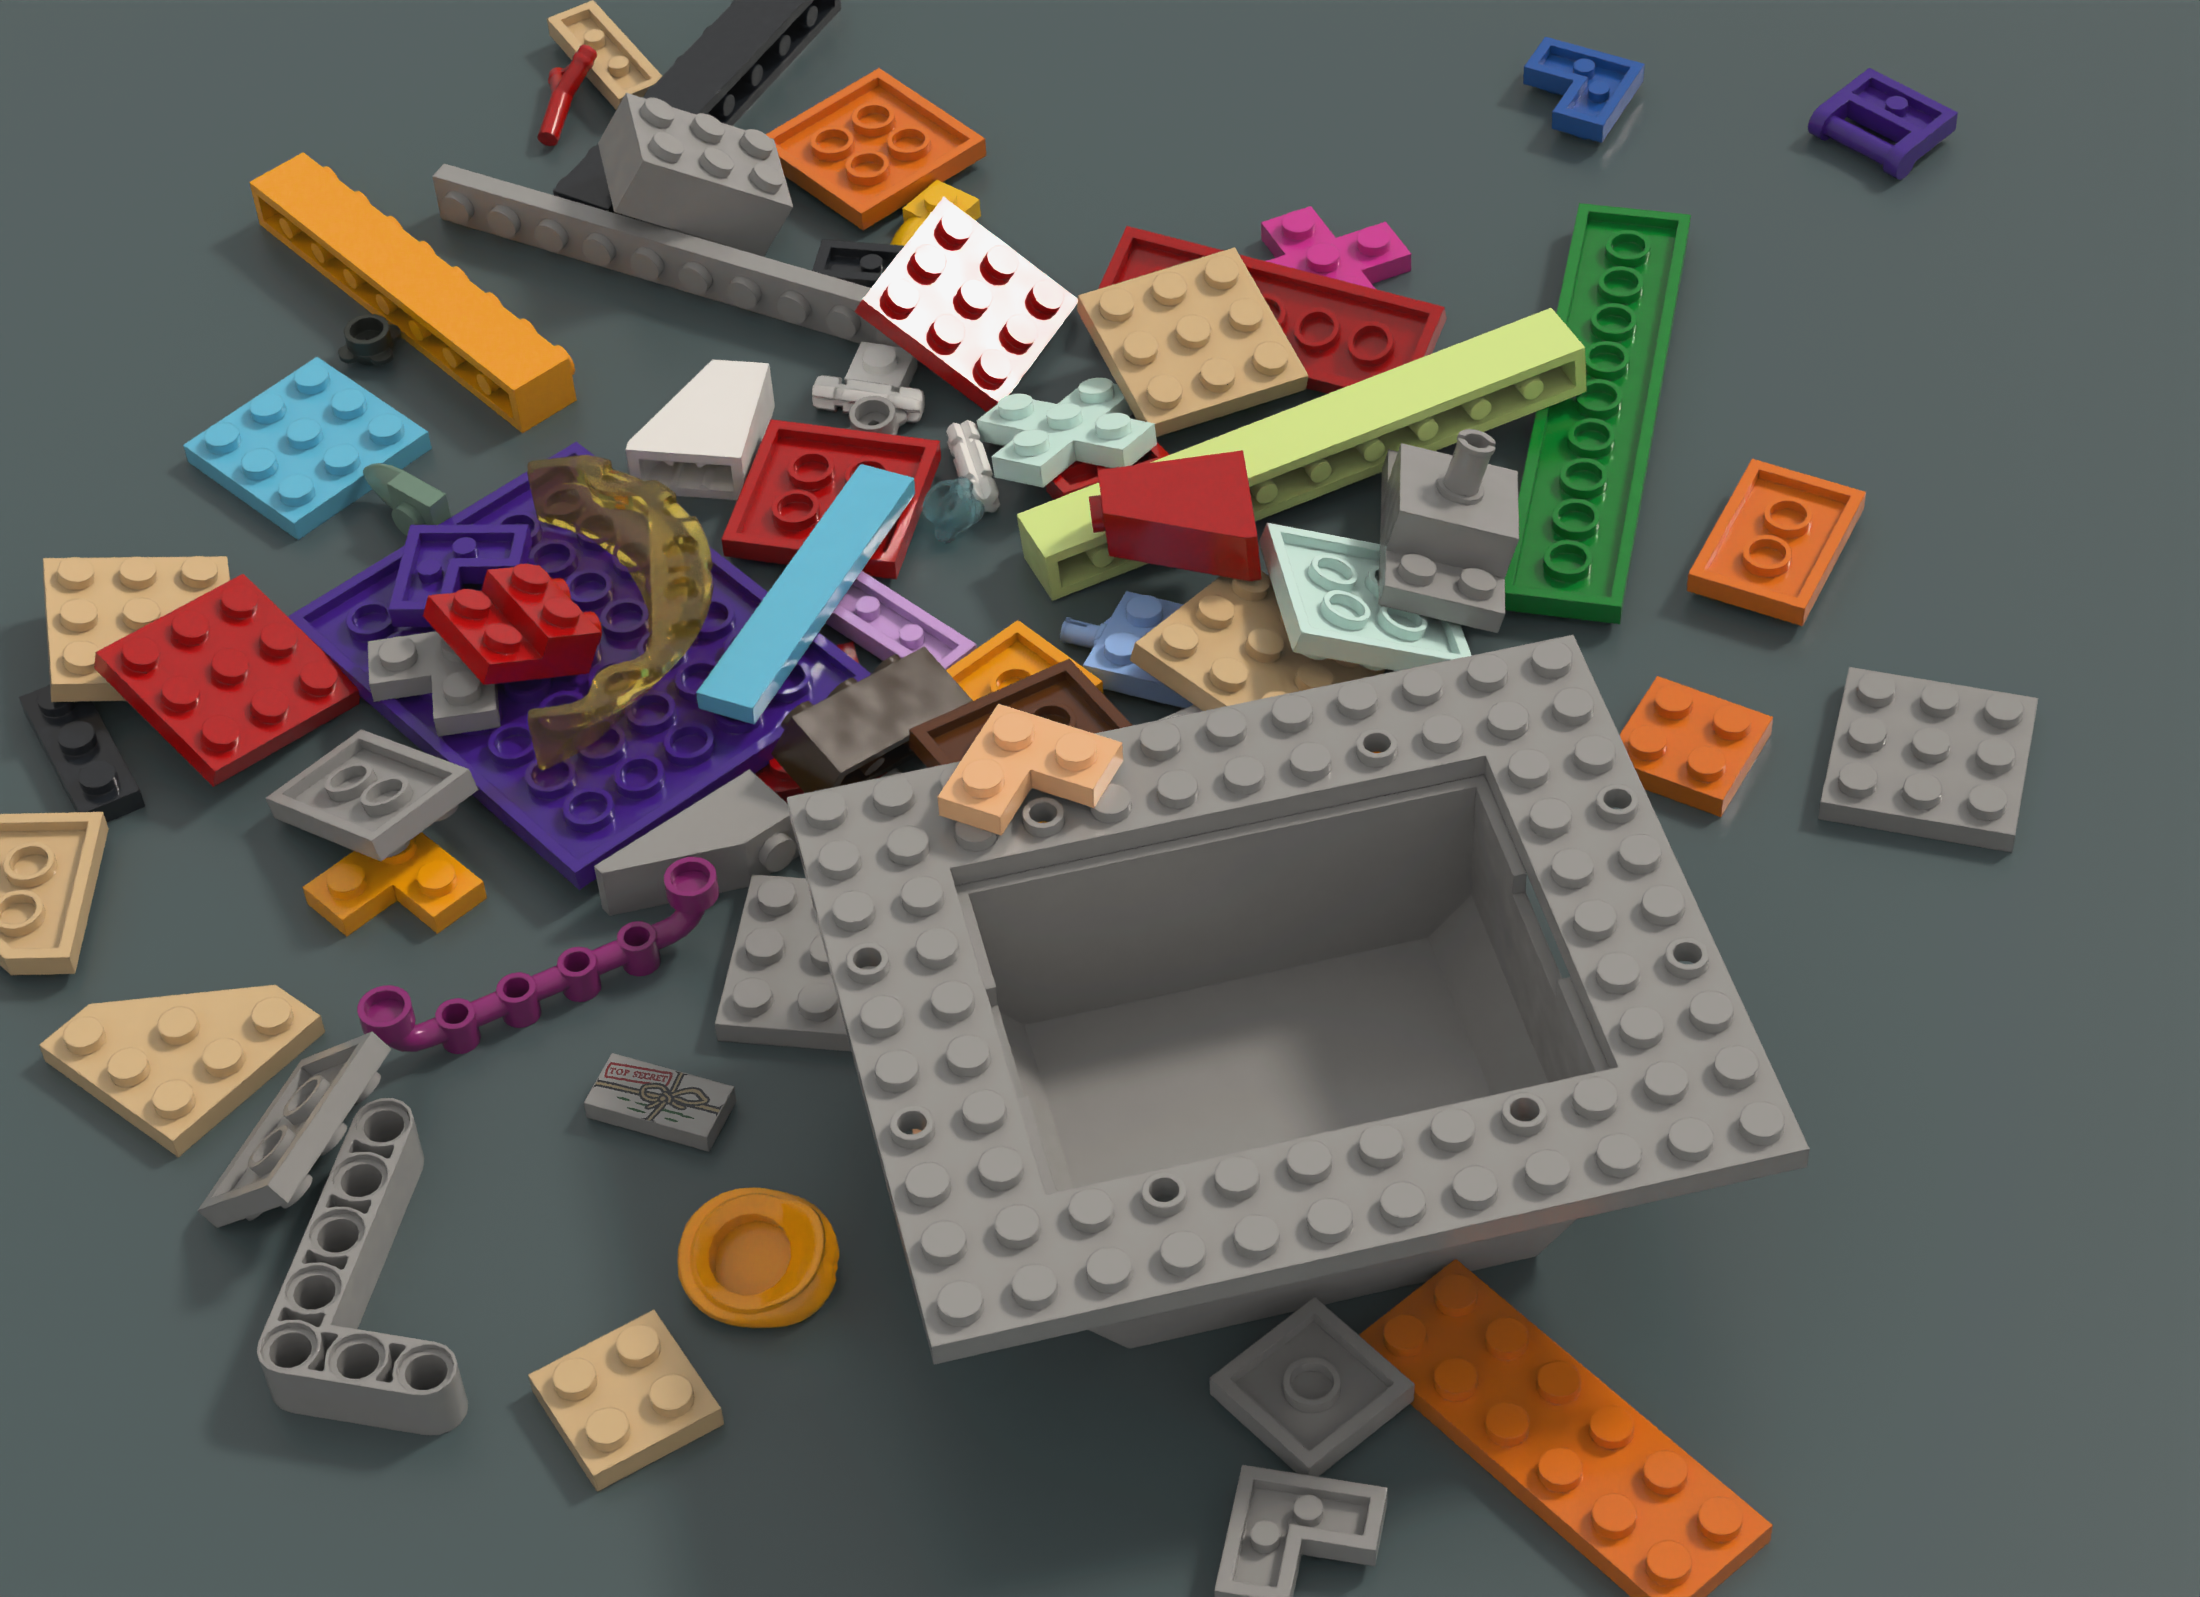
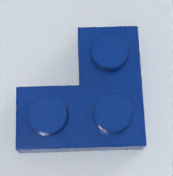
[1523,37,1645,143]

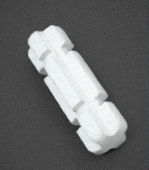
[812,375,925,423]
[946,420,1000,515]

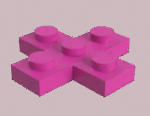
[1261,206,1411,289]

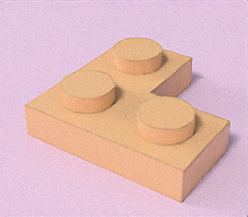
[937,704,1123,836]

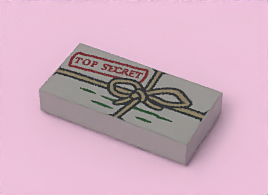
[584,1053,737,1152]

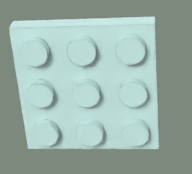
[1259,523,1472,671]

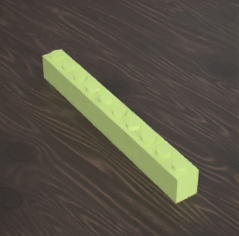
[1017,308,1587,601]

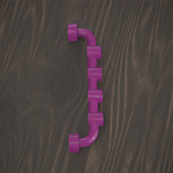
[357,857,719,1054]

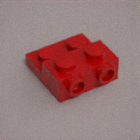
[423,564,602,685]

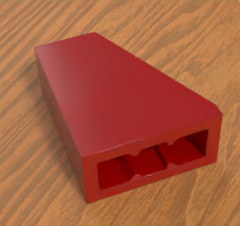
[1089,450,1262,581]

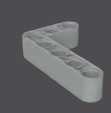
[257,1098,468,1435]

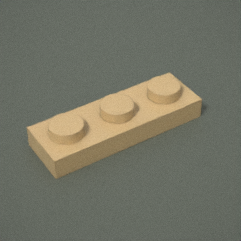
[547,0,662,110]

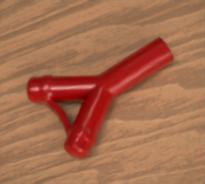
[537,44,597,146]

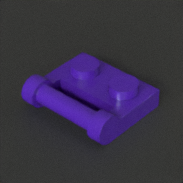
[1808,68,1958,180]

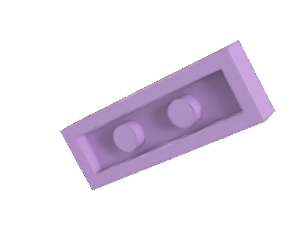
[826,571,977,670]

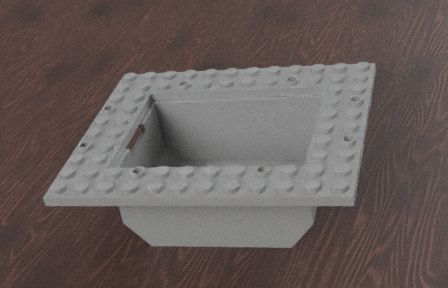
[787,635,1810,1365]

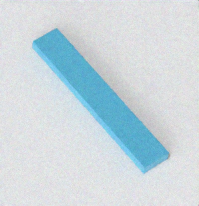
[696,464,915,725]

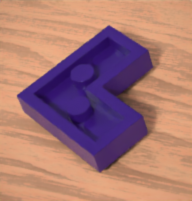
[388,524,532,627]

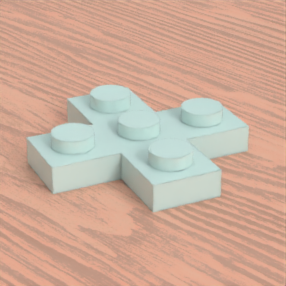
[977,378,1157,488]

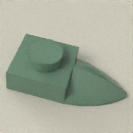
[363,463,451,536]

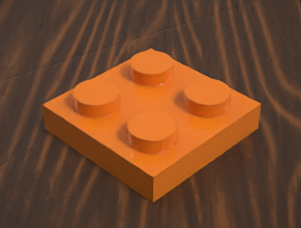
[1620,676,1773,817]

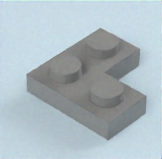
[368,631,500,737]
[1214,1465,1388,1597]

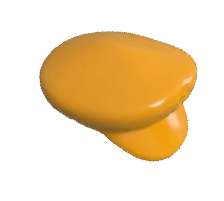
[677,1187,840,1328]

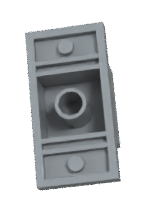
[1378,429,1519,633]

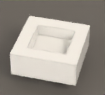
[844,341,918,392]

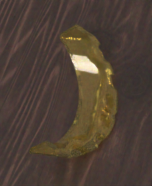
[527,455,714,770]

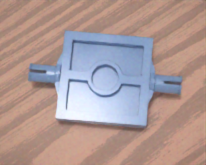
[1060,591,1193,708]

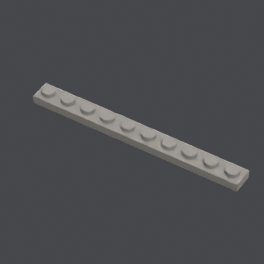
[432,163,918,361]

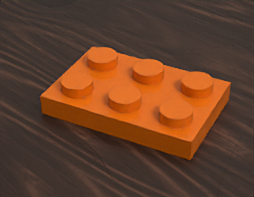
[1687,459,1866,626]

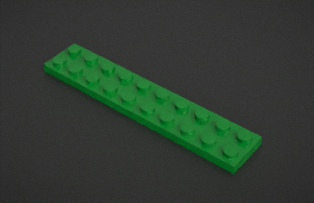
[1505,203,1691,624]

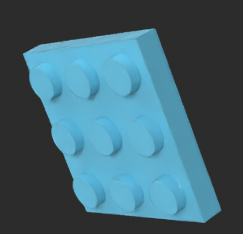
[183,357,432,540]

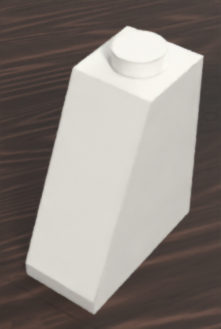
[625,359,775,500]

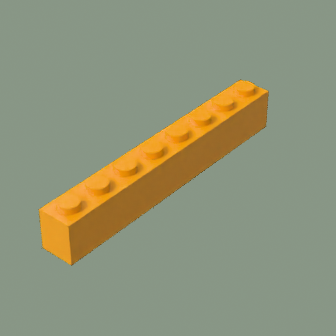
[249,152,577,433]

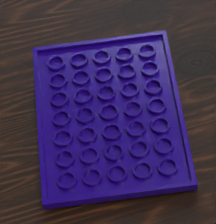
[288,441,871,890]

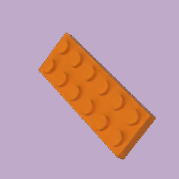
[1359,1259,1773,1597]

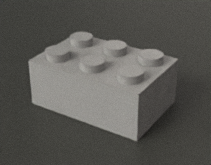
[598,93,793,257]

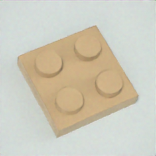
[528,1310,724,1492]

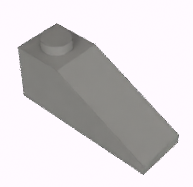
[594,769,800,916]

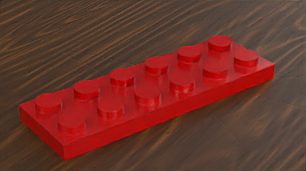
[1098,226,1447,394]

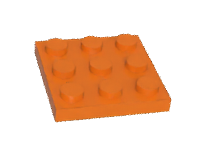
[766,68,987,231]

